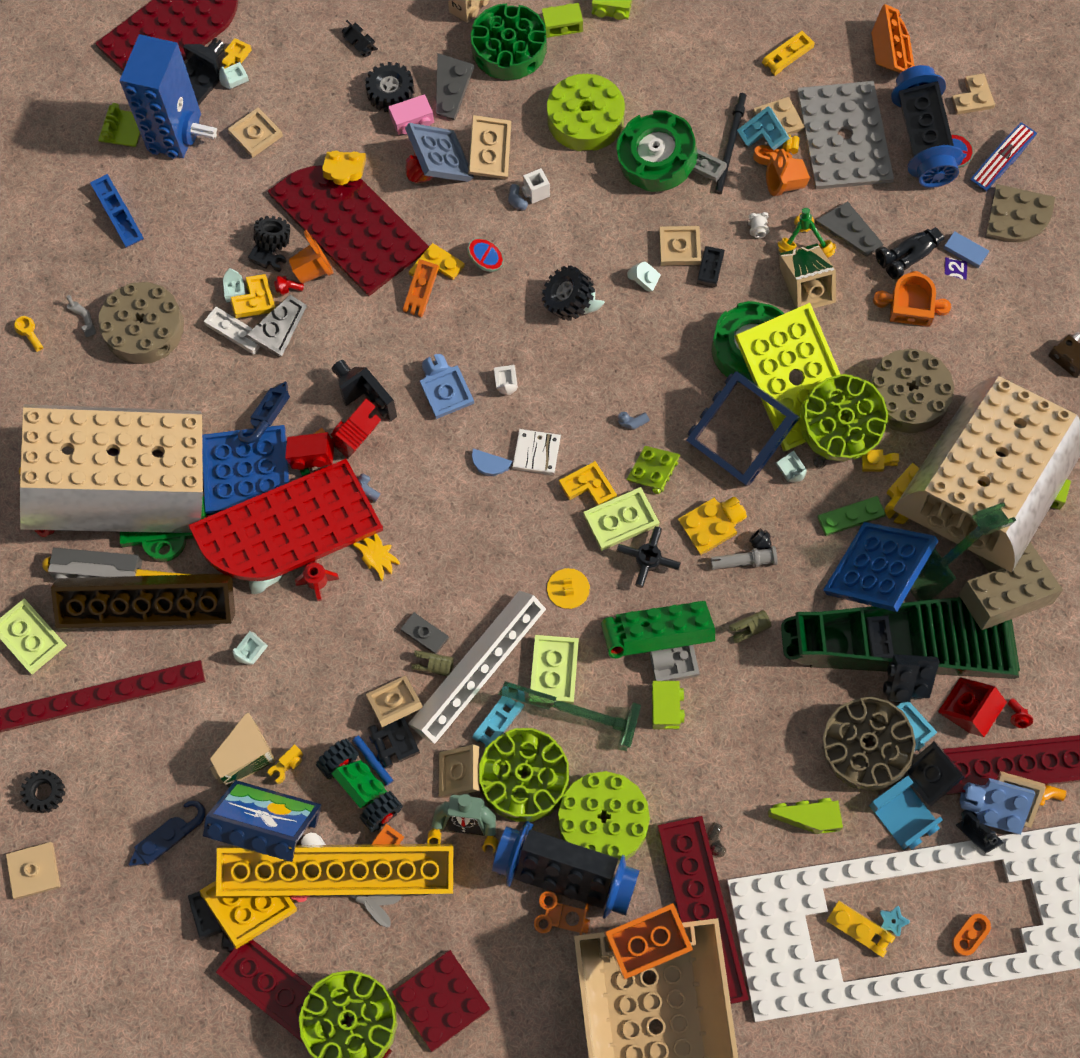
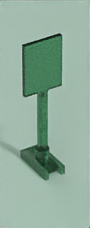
[910,502,1017,601]
[498,681,641,751]

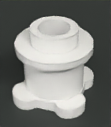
[748,212,770,238]

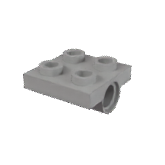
[649,645,700,681]

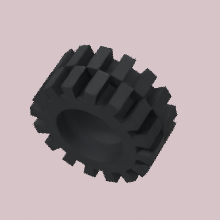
[253,216,290,251]
[20,770,65,813]

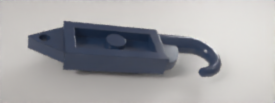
[238,381,290,444]
[129,800,206,867]

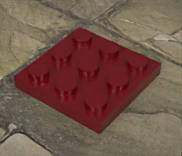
[392,950,491,1052]

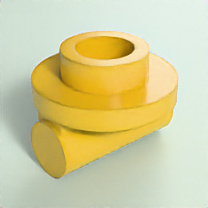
[783,134,799,154]

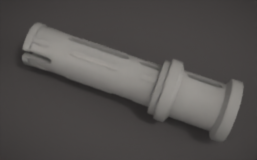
[711,546,778,570]

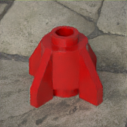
[405,152,432,183]
[295,560,339,601]

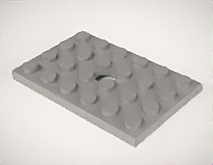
[797,81,894,190]

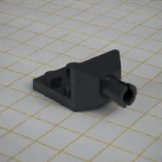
[183,38,226,106]
[331,360,397,421]

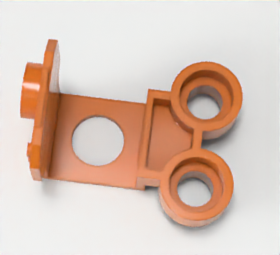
[534,891,590,935]

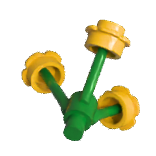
[777,208,836,258]

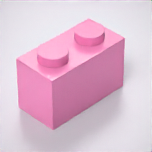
[389,94,434,135]

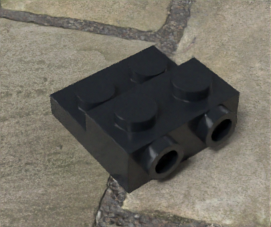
[883,654,940,702]

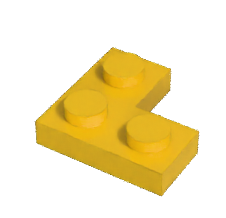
[409,243,465,280]
[230,274,275,318]
[559,461,617,506]

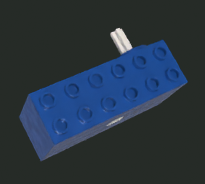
[119,34,217,159]

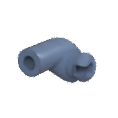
[508,184,528,211]
[618,412,650,430]
[357,473,381,502]

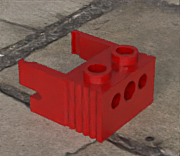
[330,398,382,458]

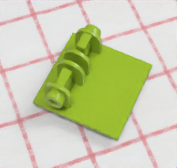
[98,103,140,147]
[626,446,680,494]

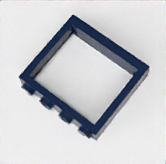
[686,372,800,486]

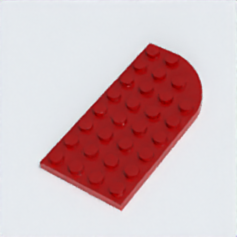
[189,459,383,581]

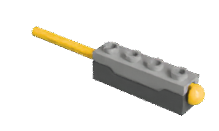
[42,547,191,581]

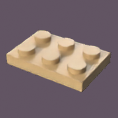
[468,115,511,179]

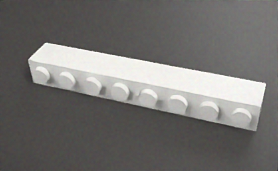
[408,590,546,744]

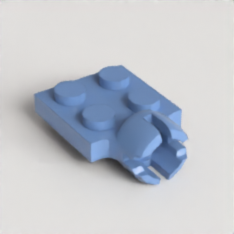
[420,354,474,419]
[960,778,1035,835]

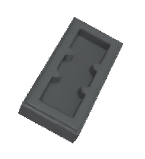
[401,612,449,654]

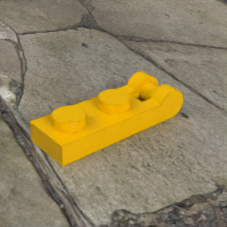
[762,31,815,76]
[826,900,896,957]

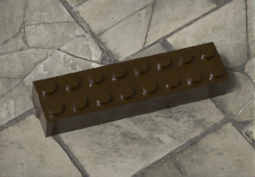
[51,574,235,628]

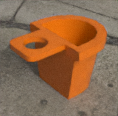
[766,149,810,196]
[289,230,334,284]

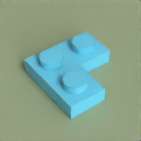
[737,106,790,150]

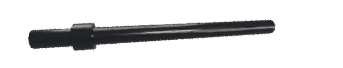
[714,93,747,194]

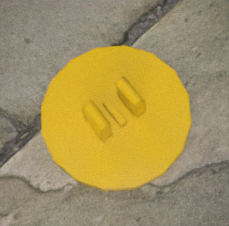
[547,568,590,609]

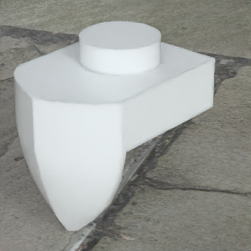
[494,365,518,395]

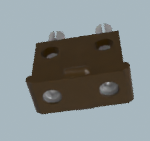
[1048,332,1080,378]

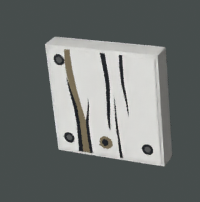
[513,429,561,475]

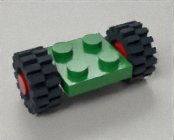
[316,739,403,833]

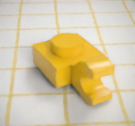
[222,38,252,69]
[861,450,899,472]
[267,744,303,784]

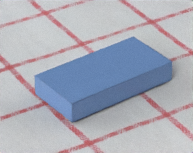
[943,231,989,268]

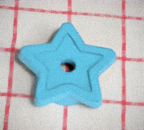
[880,906,910,936]

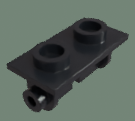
[342,20,378,57]
[956,810,1004,854]

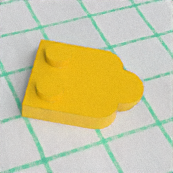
[322,151,366,185]

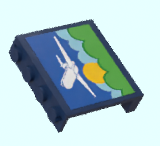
[203,780,321,862]

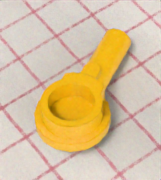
[14,316,43,352]

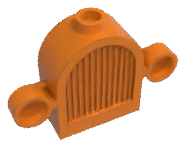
[873,271,951,327]

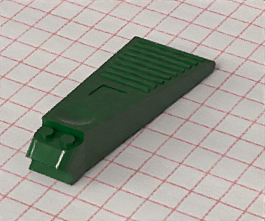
[781,597,1020,679]

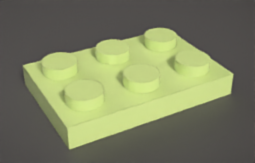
[583,487,660,551]
[0,598,67,674]
[530,635,579,704]

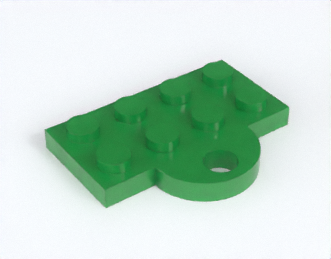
[120,495,206,562]

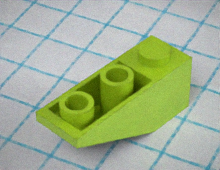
[768,798,843,834]

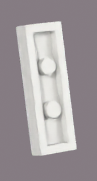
[204,307,260,355]

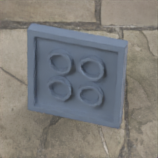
[405,123,474,182]

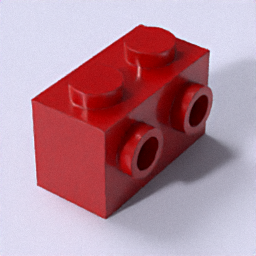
[285,432,334,470]

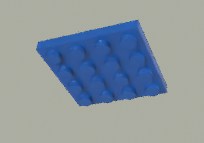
[202,425,290,515]
[823,522,938,612]

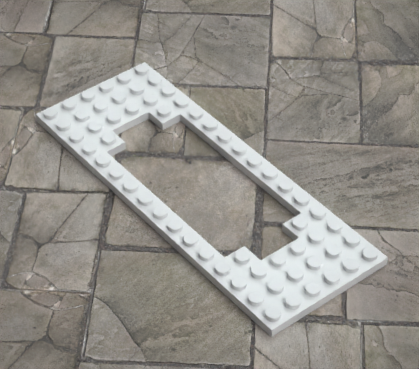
[727,823,1080,1022]

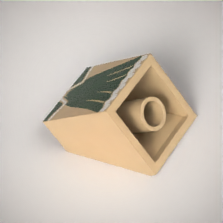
[779,243,836,309]
[210,713,276,788]

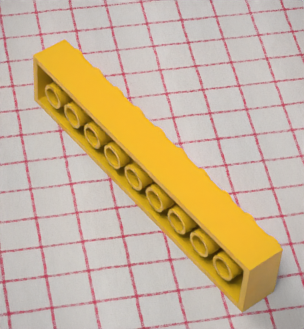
[216,844,453,896]

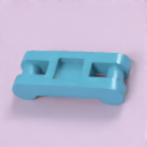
[472,692,524,748]

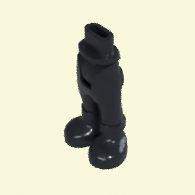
[875,227,944,280]

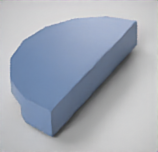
[472,449,513,476]

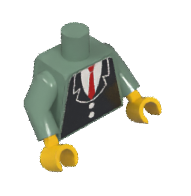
[427,794,498,853]

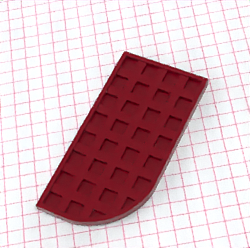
[95,0,238,71]
[268,165,429,296]

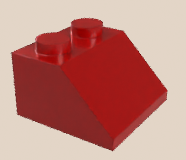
[938,677,1007,737]

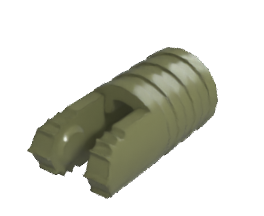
[729,610,772,643]
[411,650,454,676]

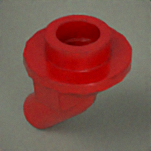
[274,276,304,296]
[1007,698,1033,729]

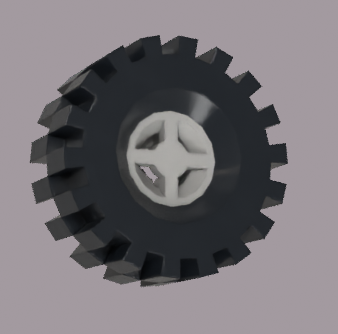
[365,62,415,112]
[542,265,595,321]

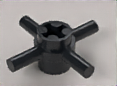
[617,526,681,588]

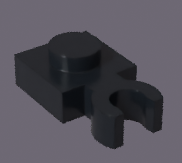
[248,244,286,272]

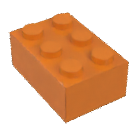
[604,903,693,980]

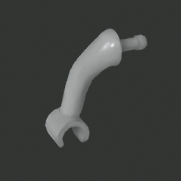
[66,295,96,337]

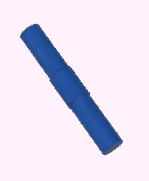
[352,735,394,786]

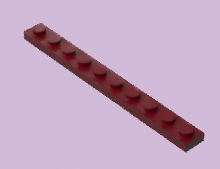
[0,660,206,733]

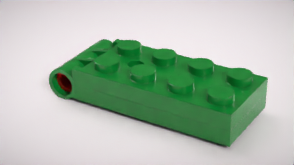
[601,601,715,659]

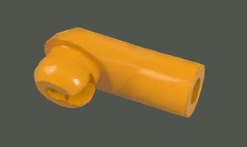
[1039,785,1066,806]

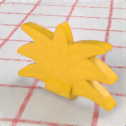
[353,534,400,581]

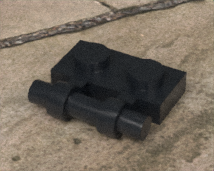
[368,717,420,769]

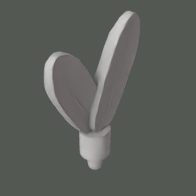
[351,894,401,927]

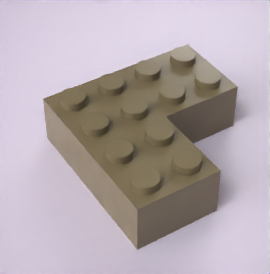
[959,542,1063,630]

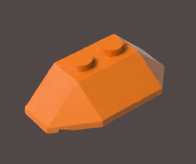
[871,4,914,73]

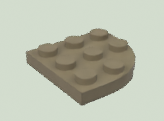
[985,184,1055,242]

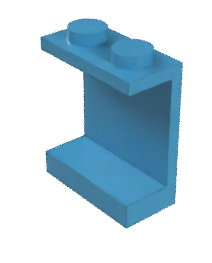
[869,776,943,850]

